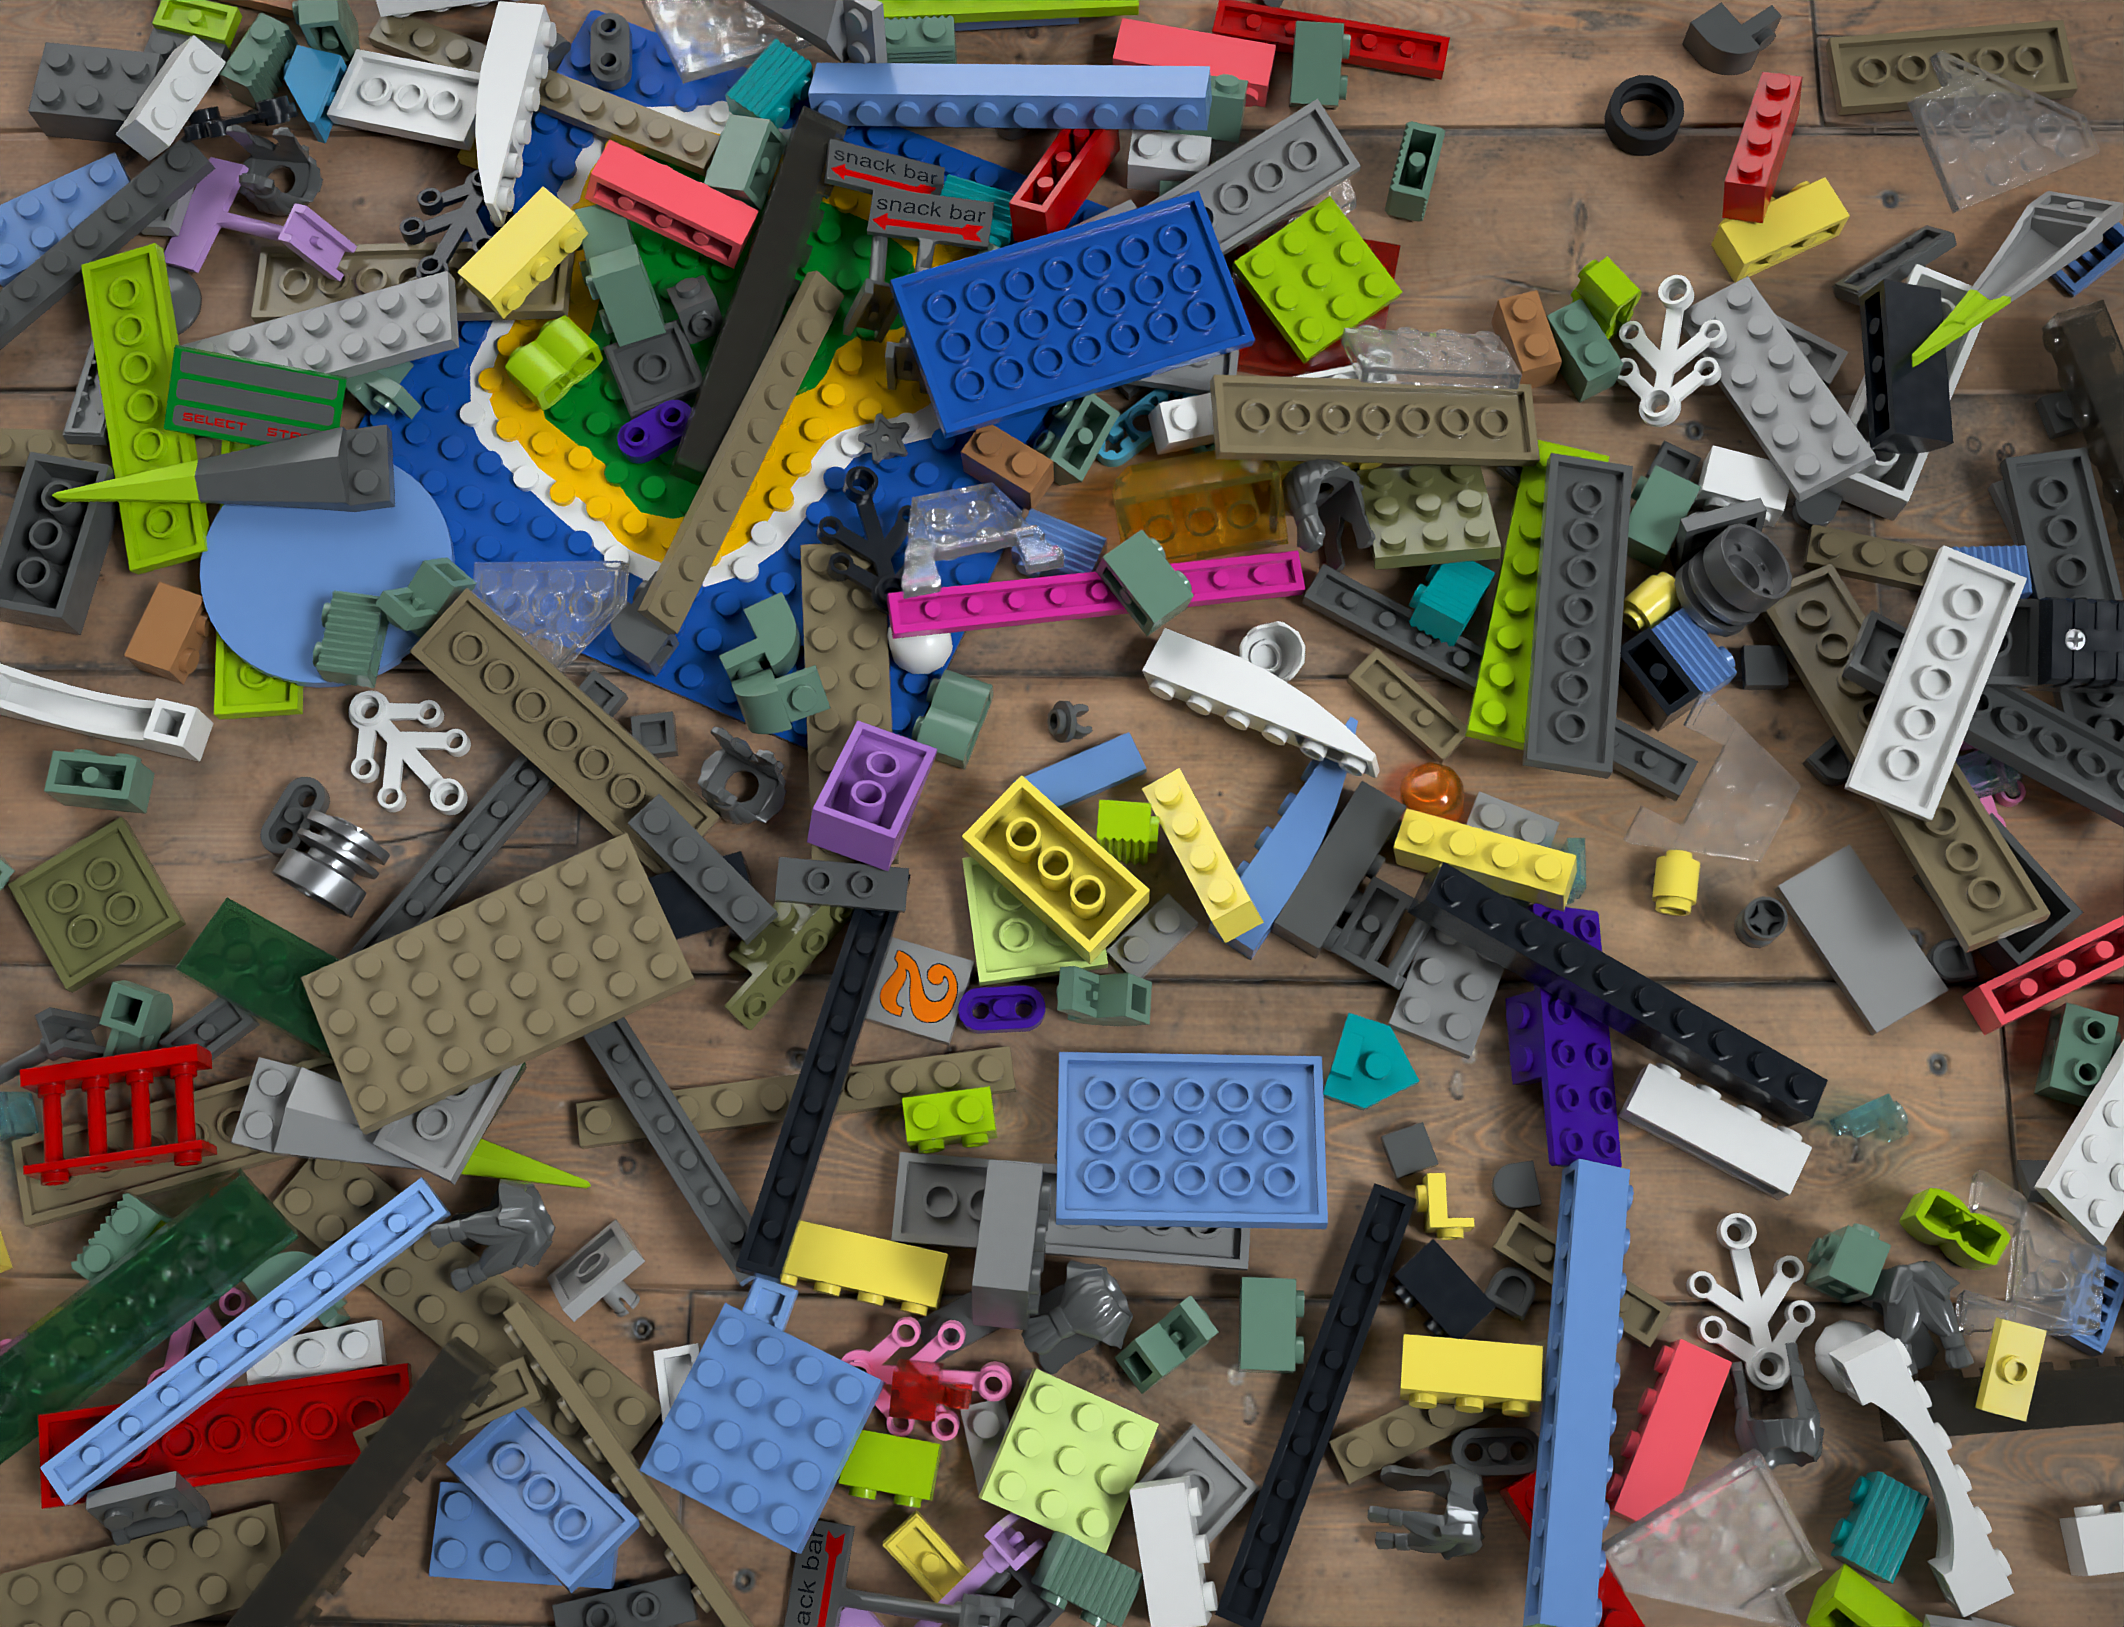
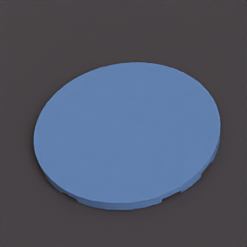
[200,465,455,688]

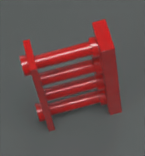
[20,1043,217,1186]

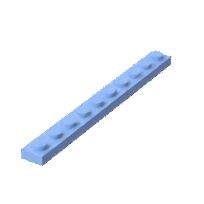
[40,1177,451,1505]

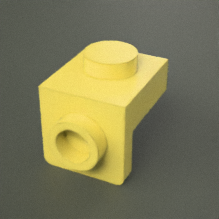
[1415,1173,1475,1240]

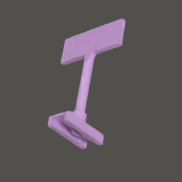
[164,157,357,282]
[839,1512,1046,1627]

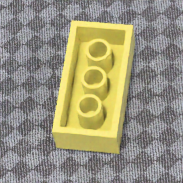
[962,775,1150,964]

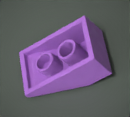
[807,721,937,871]

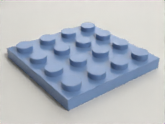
[639,1303,886,1554]

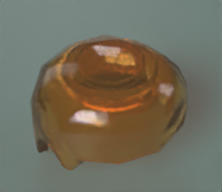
[1399,762,1465,822]

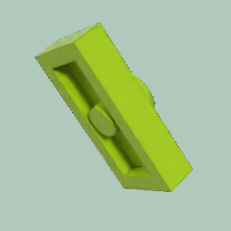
[152,0,243,49]

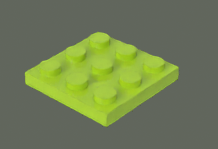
[1232,196,1402,364]

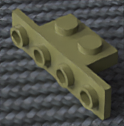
[724,902,854,1030]

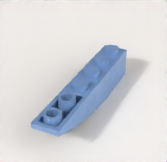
[1207,717,1358,960]

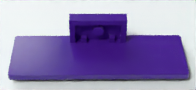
[1505,903,1622,1168]

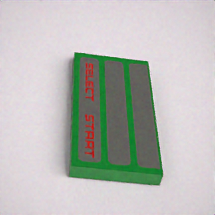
[164,345,347,446]

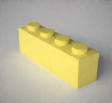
[1142,768,1264,943]
[1393,808,1577,912]
[775,1221,951,1316]

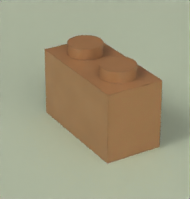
[1491,290,1562,389]
[961,424,1054,511]
[124,582,215,685]

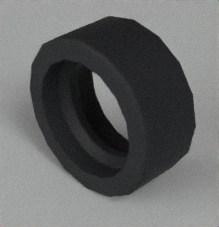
[1604,75,1684,156]

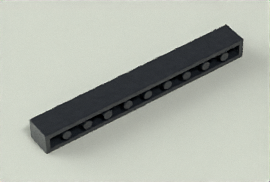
[1408,862,1828,1127]

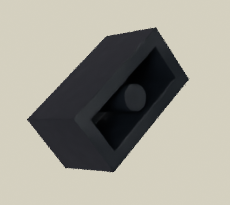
[1618,627,1702,732]
[1389,1239,1496,1339]

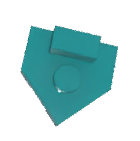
[1323,1013,1419,1111]

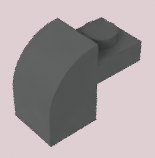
[1682,2,1782,75]
[610,571,679,677]

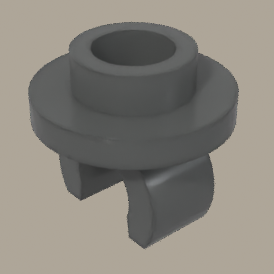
[1047,701,1093,743]

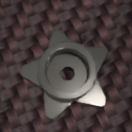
[858,413,910,464]

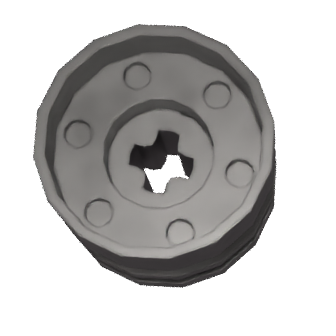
[1674,523,1792,637]
[272,809,390,918]

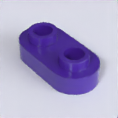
[617,400,696,464]
[958,986,1046,1034]

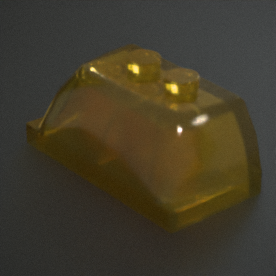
[1112,450,1289,564]

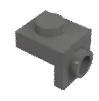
[666,275,726,344]

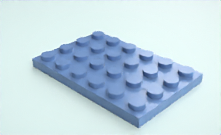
[1056,1052,1328,1229]

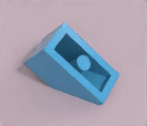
[284,45,348,143]

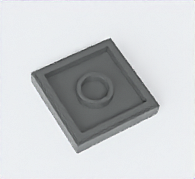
[603,319,709,420]

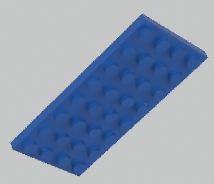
[889,191,1255,439]

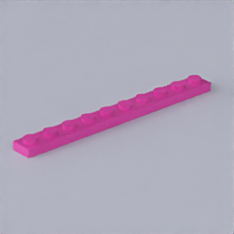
[887,550,1306,639]

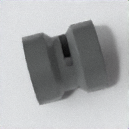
[1734,896,1788,948]

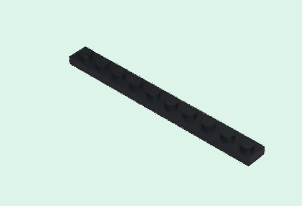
[735,874,911,1284]
[1214,1183,1417,1627]

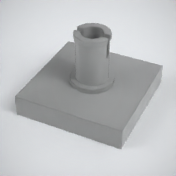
[547,1219,645,1322]

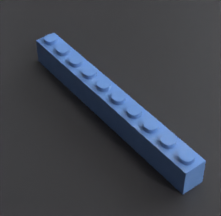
[808,63,1212,130]
[1523,1159,1634,1627]

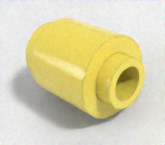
[1623,572,1679,631]
[1652,850,1700,916]

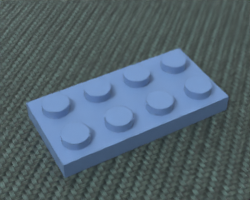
[0,152,131,288]
[446,1407,641,1594]
[429,1482,624,1589]

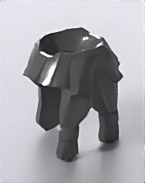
[226,125,323,216]
[1278,459,1376,572]
[697,726,787,825]
[430,1179,556,1293]
[1021,1260,1133,1375]
[1860,1260,1974,1377]
[1729,1342,1824,1470]
[1367,1463,1489,1560]

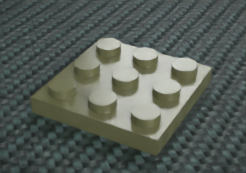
[1357,464,1501,570]
[8,817,186,993]

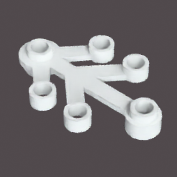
[1617,275,1727,427]
[348,691,471,816]
[1686,1213,1815,1390]

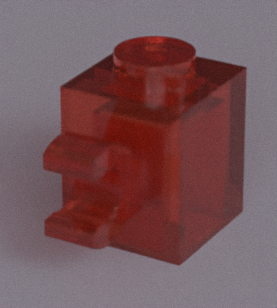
[889,1359,973,1422]

